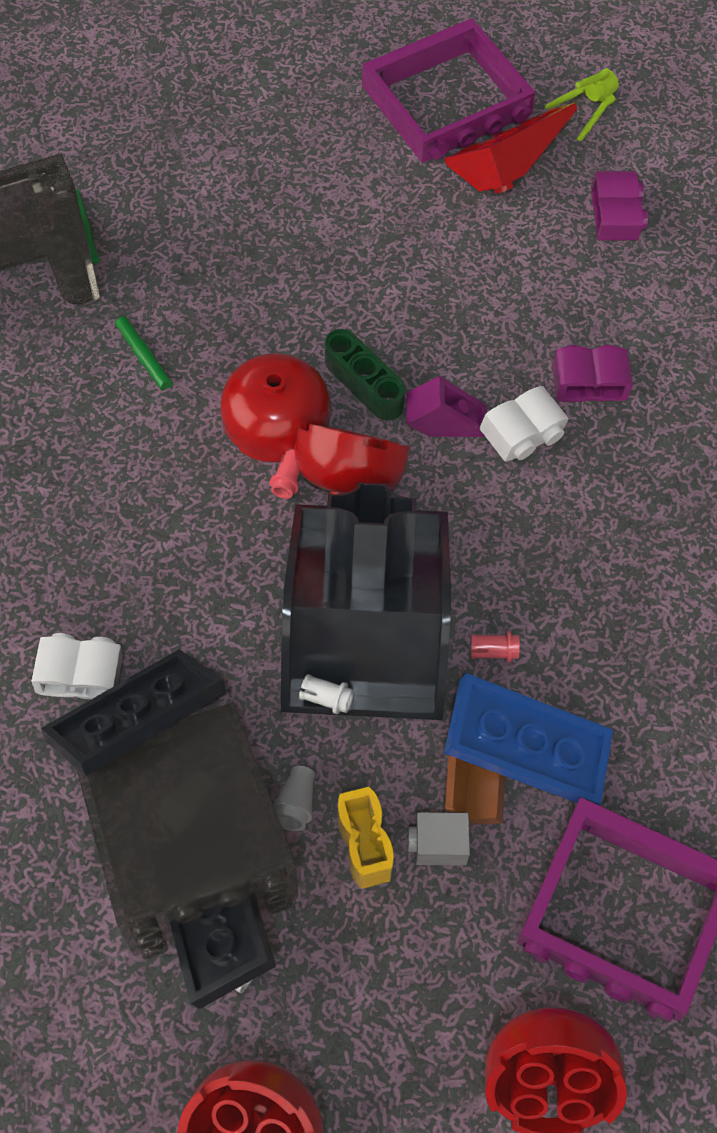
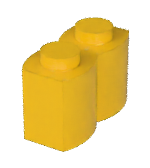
[338,787,394,889]

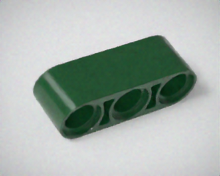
[325,329,405,421]

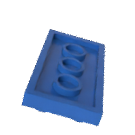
[444,673,613,805]

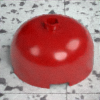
[220,353,331,463]
[294,421,411,494]
[485,1007,627,1133]
[177,1060,323,1133]

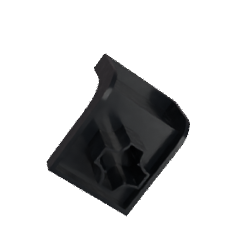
[280,482,451,720]

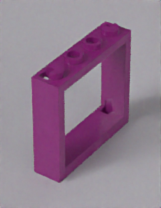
[362,18,536,163]
[516,797,717,1023]

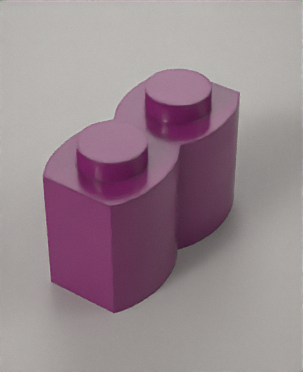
[591,171,648,240]
[552,345,633,402]

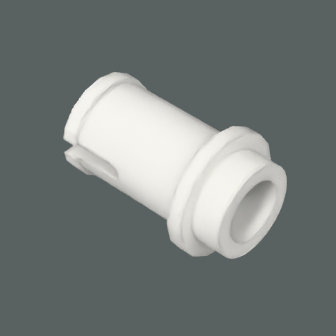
[299,674,354,714]

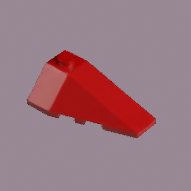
[444,103,577,194]

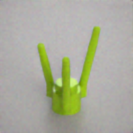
[545,68,619,141]

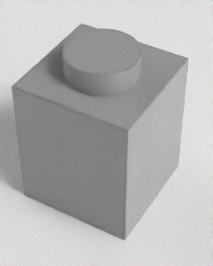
[407,813,470,865]

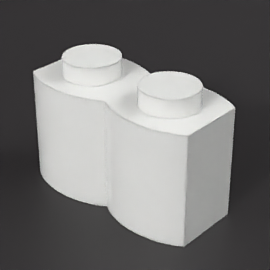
[479,386,569,462]
[31,633,123,699]

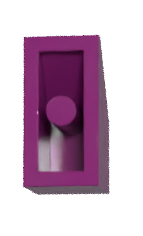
[406,376,487,437]

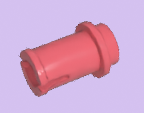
[270,449,300,499]
[471,631,520,663]

